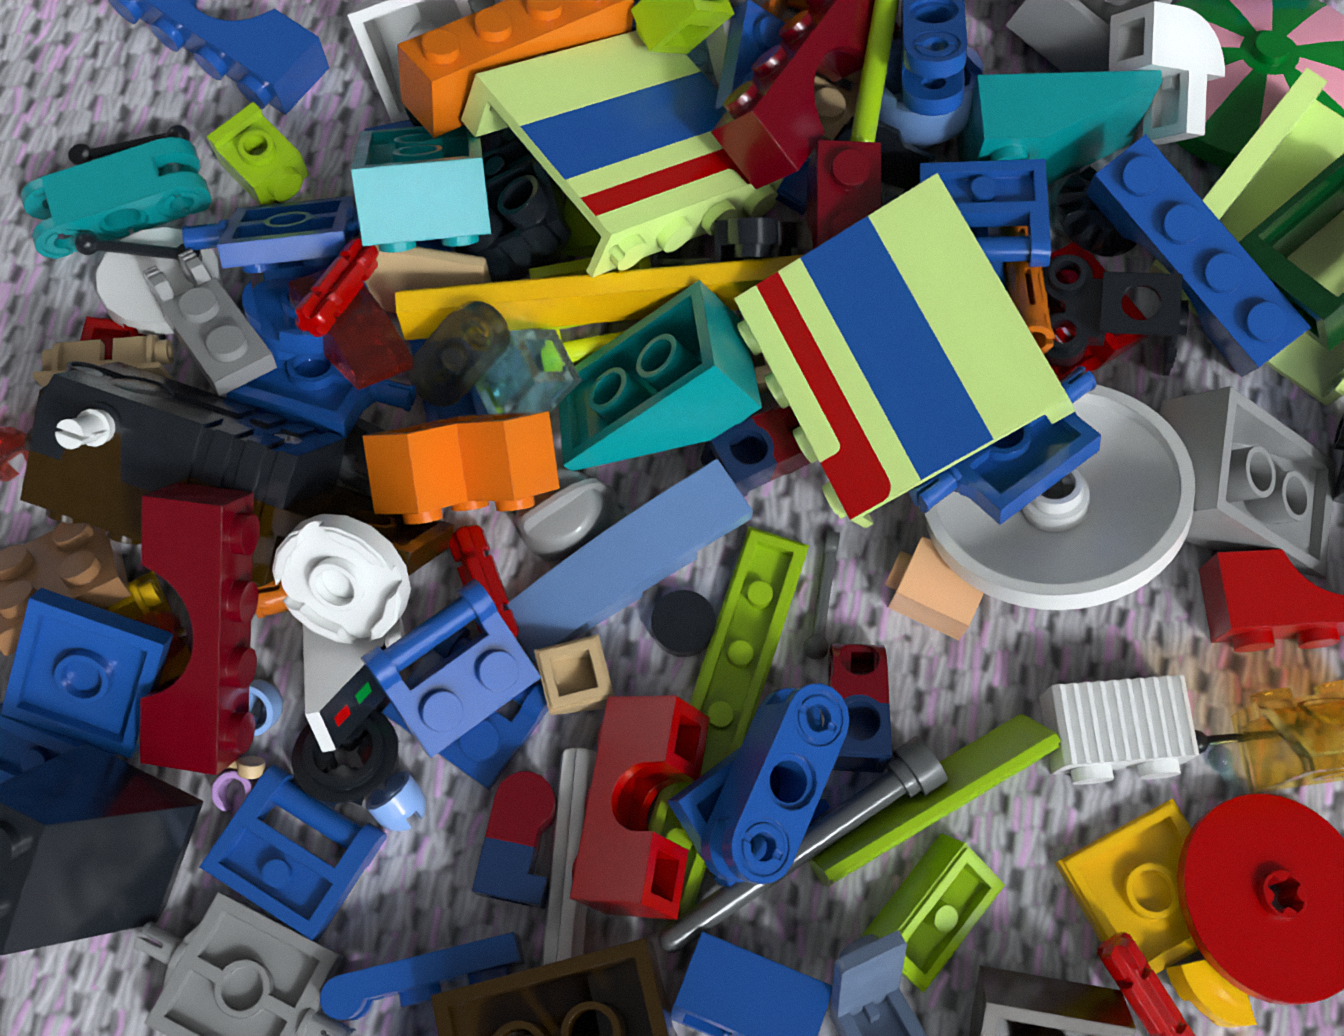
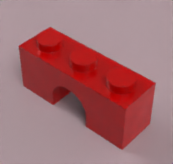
[569,695,710,920]

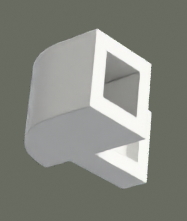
[1109,1,1225,145]

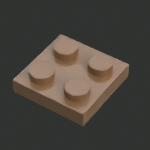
[0,522,131,657]

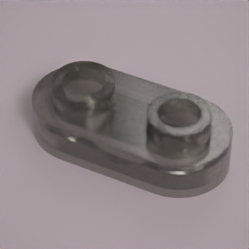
[408,301,510,407]

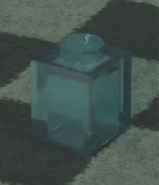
[469,329,582,414]

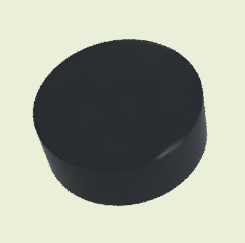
[651,590,716,657]

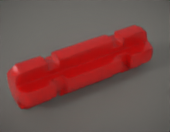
[295,238,379,337]
[449,525,519,638]
[1097,932,1195,1036]

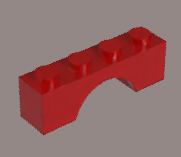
[1198,549,1344,653]

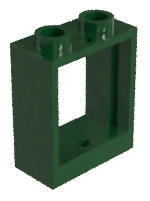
[1238,153,1344,351]

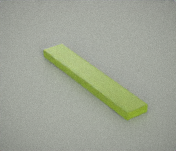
[648,526,809,916]

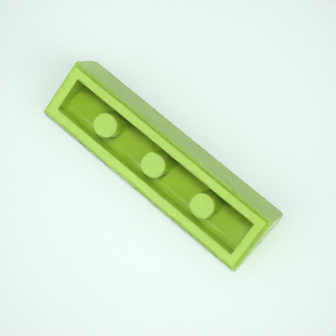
[809,714,1061,887]

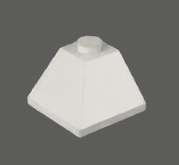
[347,0,473,123]

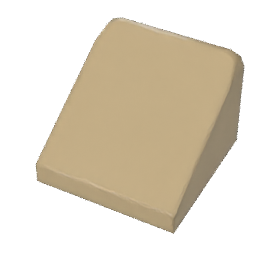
[534,634,614,715]

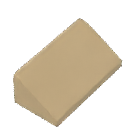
[364,245,492,313]

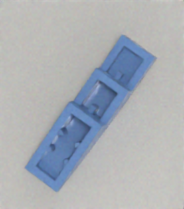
[504,459,753,663]

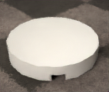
[96,227,223,336]
[272,514,411,643]

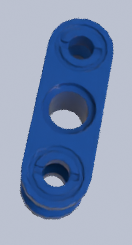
[900,0,968,116]
[701,683,849,884]

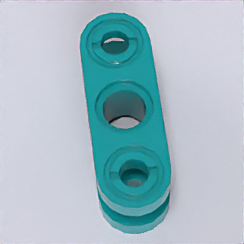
[20,137,212,259]

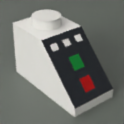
[303,617,405,752]

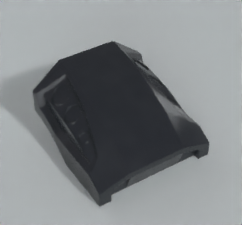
[455,137,571,282]

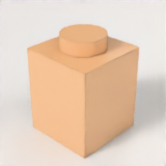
[885,536,984,641]

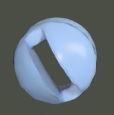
[249,679,284,737]
[365,771,426,832]

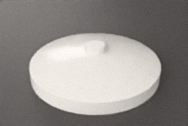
[924,385,1195,610]

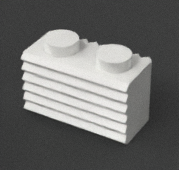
[1039,674,1199,785]

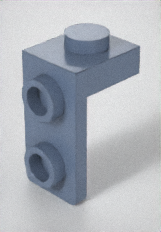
[830,931,927,1036]

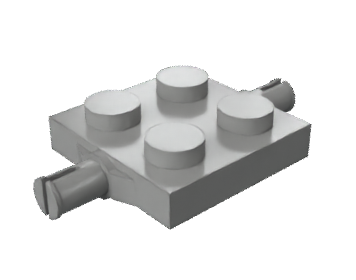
[134,892,357,1036]

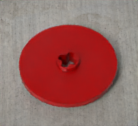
[1177,793,1344,1005]

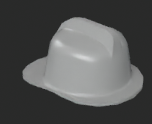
[516,463,628,569]

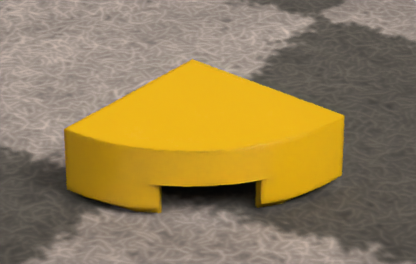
[1166,959,1257,1028]

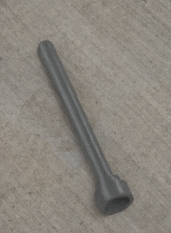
[658,736,948,953]

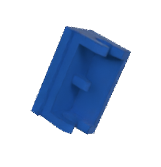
[670,931,832,1036]

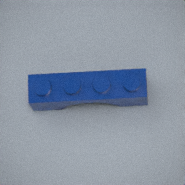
[109,0,330,115]
[1086,134,1311,378]

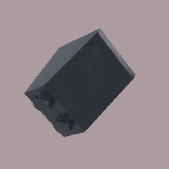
[0,743,204,956]

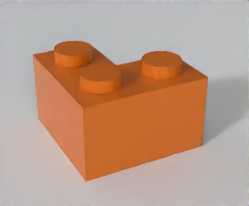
[362,411,560,525]

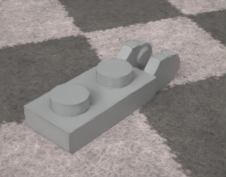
[142,249,277,397]

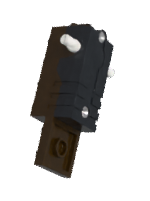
[20,361,454,587]

